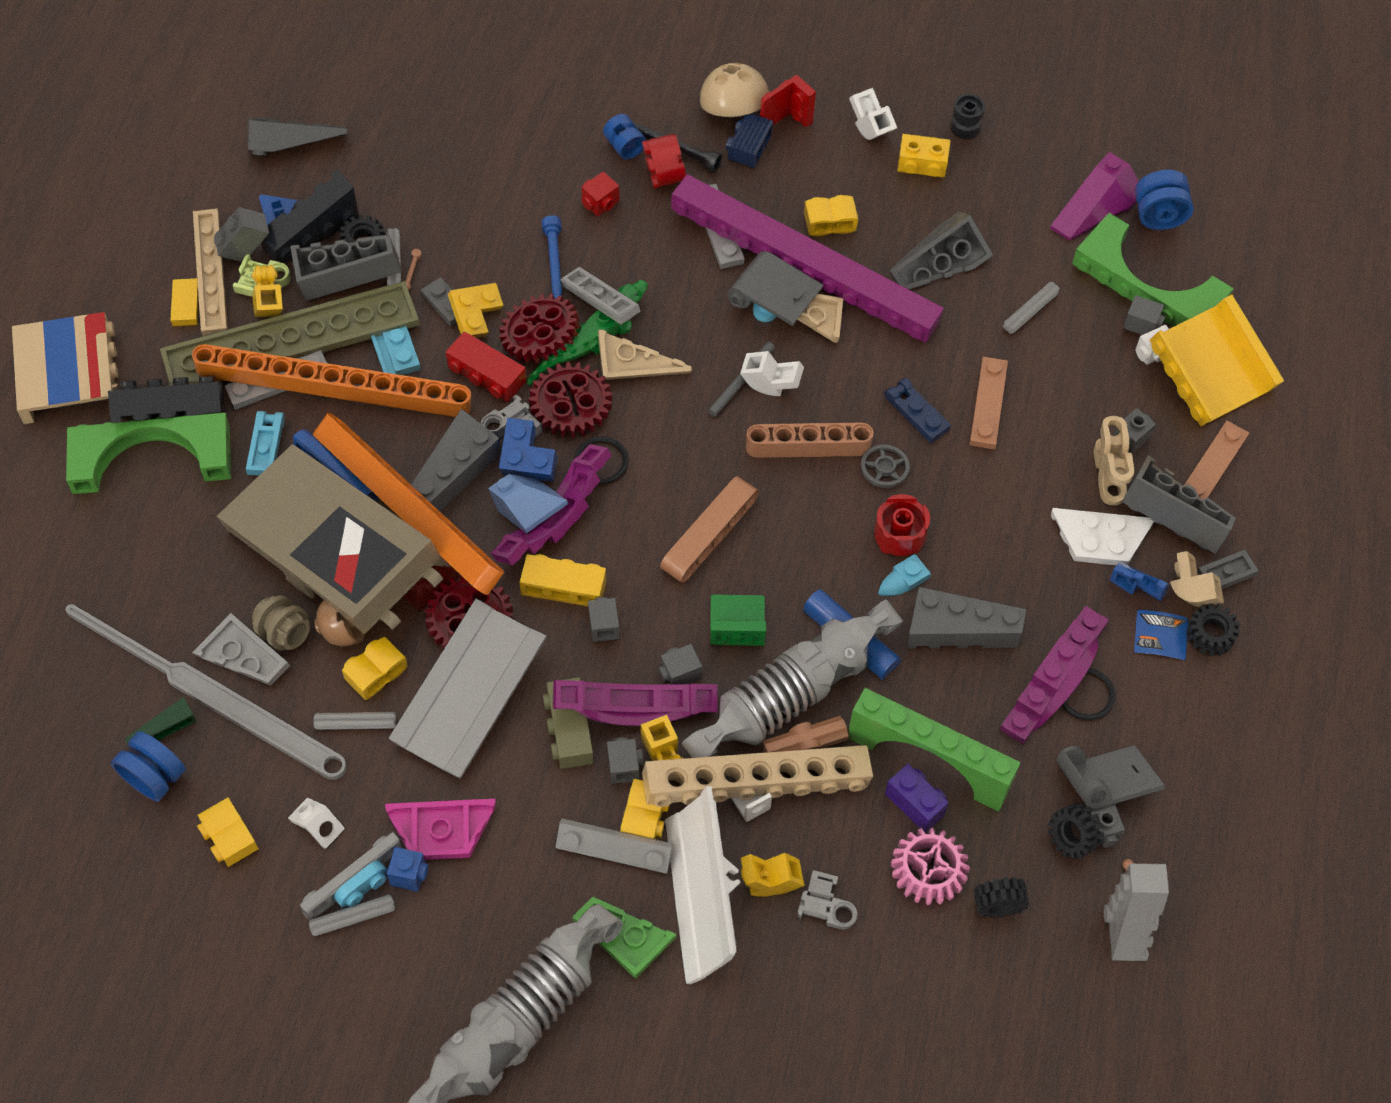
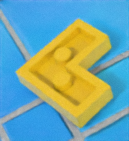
[448,283,504,338]

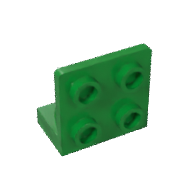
[710,594,766,646]

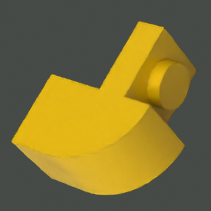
[741,853,804,897]

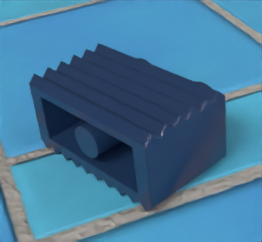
[726,114,773,168]

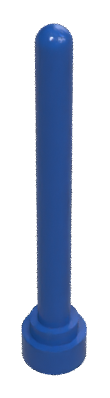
[542,216,563,299]

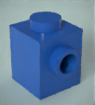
[387,847,428,892]

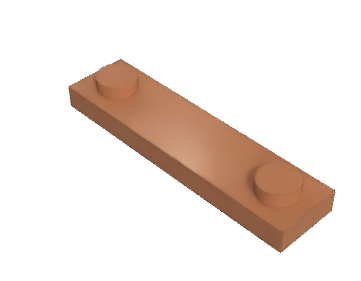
[970,357,1008,449]
[1184,421,1249,500]

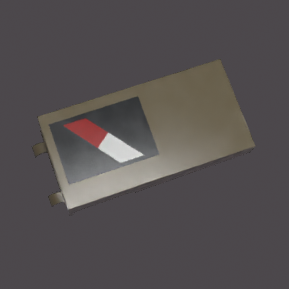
[216,444,445,634]

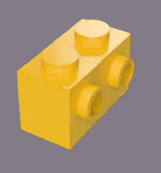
[898,134,950,177]

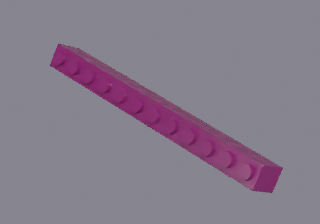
[671,174,944,343]

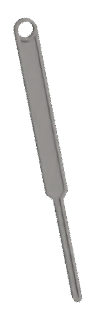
[66,604,347,780]

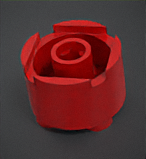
[642,134,686,189]
[874,494,930,556]

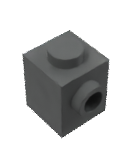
[1123,295,1165,335]
[1113,408,1156,454]
[588,597,620,642]
[658,644,702,685]
[607,737,643,784]
[1085,804,1125,848]

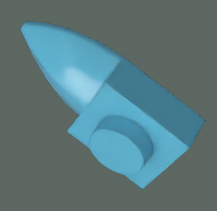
[878,554,931,596]

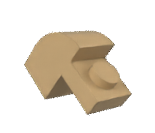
[1170,551,1224,607]

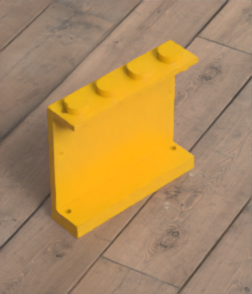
[1149,295,1284,427]

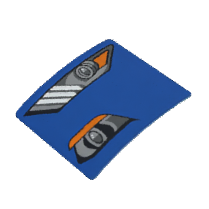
[1134,610,1188,660]

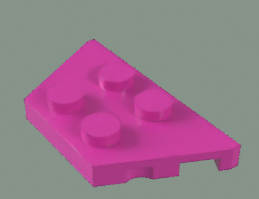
[385,799,496,860]

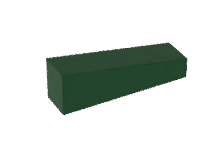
[124,697,197,745]

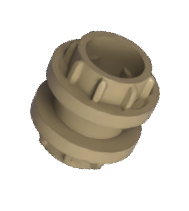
[252,595,310,650]

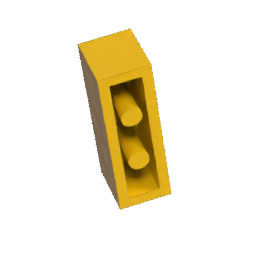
[520,554,606,607]

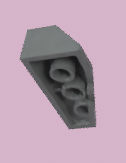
[247,117,347,155]
[889,211,993,289]

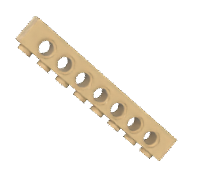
[642,745,873,807]

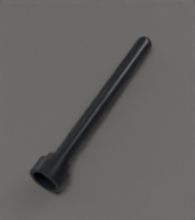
[632,121,722,172]

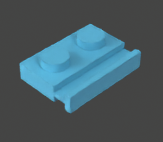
[371,326,421,375]

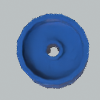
[1135,170,1194,230]
[110,731,186,802]

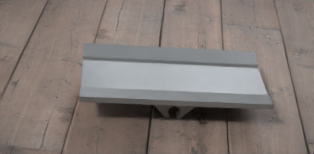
[388,599,547,779]

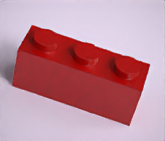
[446,331,527,402]

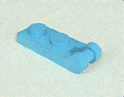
[246,411,285,476]

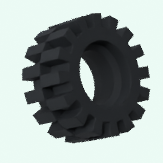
[340,215,385,243]
[1186,603,1240,656]
[1048,803,1104,859]
[974,877,1030,918]

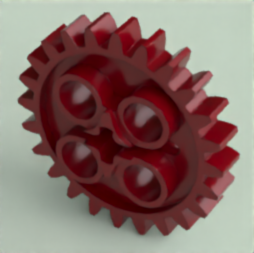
[499,293,580,363]
[529,362,612,438]
[425,576,514,650]

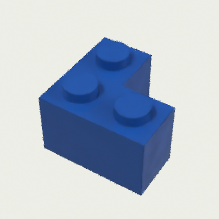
[499,418,558,482]

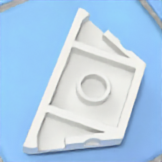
[1051,508,1154,565]

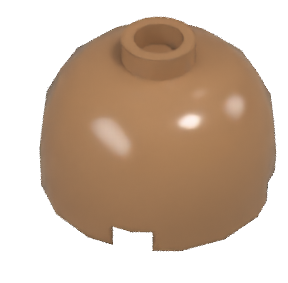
[314,600,365,647]

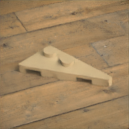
[794,294,843,343]
[598,330,692,380]

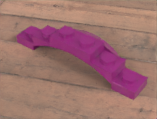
[491,444,612,566]
[1000,606,1109,744]
[553,680,718,726]

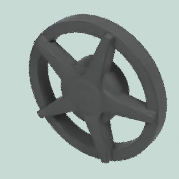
[861,444,910,488]

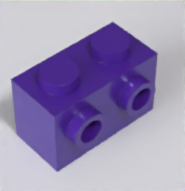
[885,764,949,833]

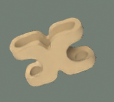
[1093,416,1134,506]

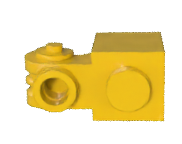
[251,265,283,317]
[641,715,684,761]

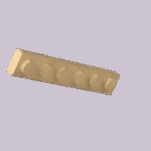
[193,209,228,336]

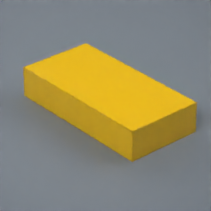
[171,278,199,326]

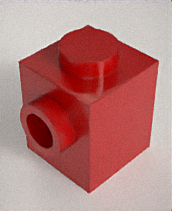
[581,172,620,216]

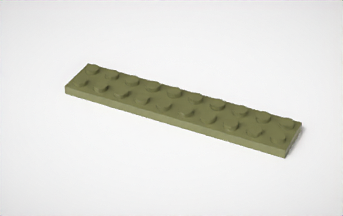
[160,281,420,382]

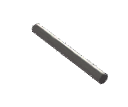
[708,342,775,417]

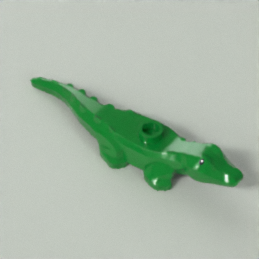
[527,279,648,386]

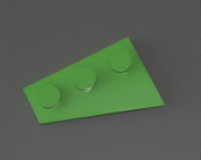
[572,897,676,979]

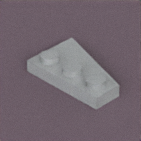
[192,613,290,686]

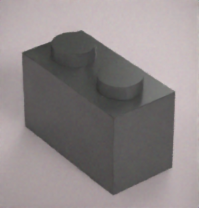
[214,207,269,262]

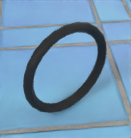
[574,436,629,484]
[1062,668,1116,720]

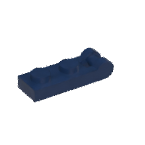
[884,378,951,444]

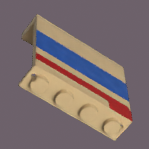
[12,312,119,424]

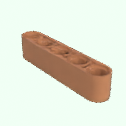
[746,423,874,458]
[660,476,759,583]

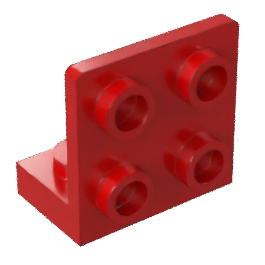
[760,75,816,127]

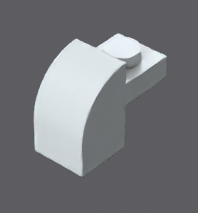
[849,88,897,140]
[740,351,804,396]

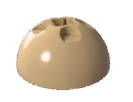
[700,63,769,117]

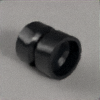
[951,94,985,139]

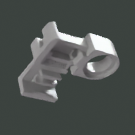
[481,395,543,438]
[798,870,857,930]

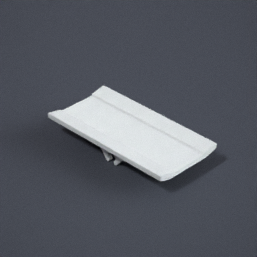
[665,786,740,984]

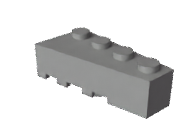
[1104,864,1169,961]

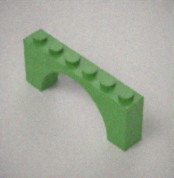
[1072,213,1234,327]
[66,413,231,494]
[848,688,1021,812]

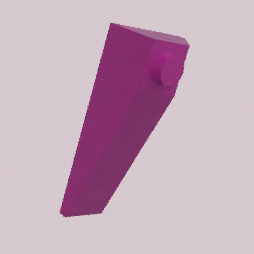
[1050,152,1139,241]

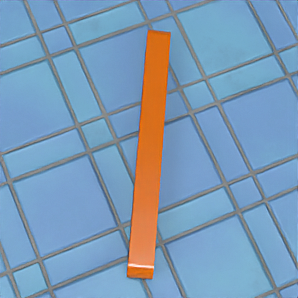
[192,344,471,417]
[313,413,505,595]

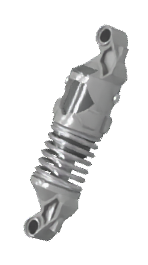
[681,600,903,758]
[408,904,623,1103]

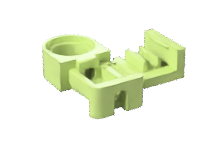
[233,254,291,297]

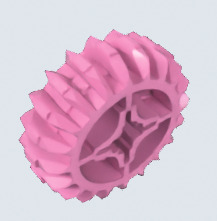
[891,827,970,906]

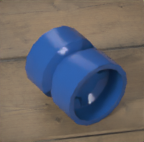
[603,114,646,160]

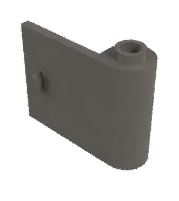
[728,251,823,326]
[1057,745,1164,809]

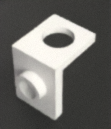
[731,793,772,822]
[288,798,344,849]

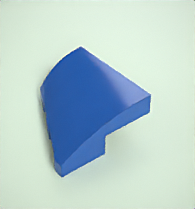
[1110,562,1169,601]

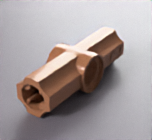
[762,716,849,753]

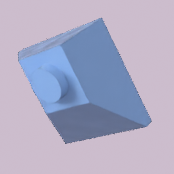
[488,474,568,533]

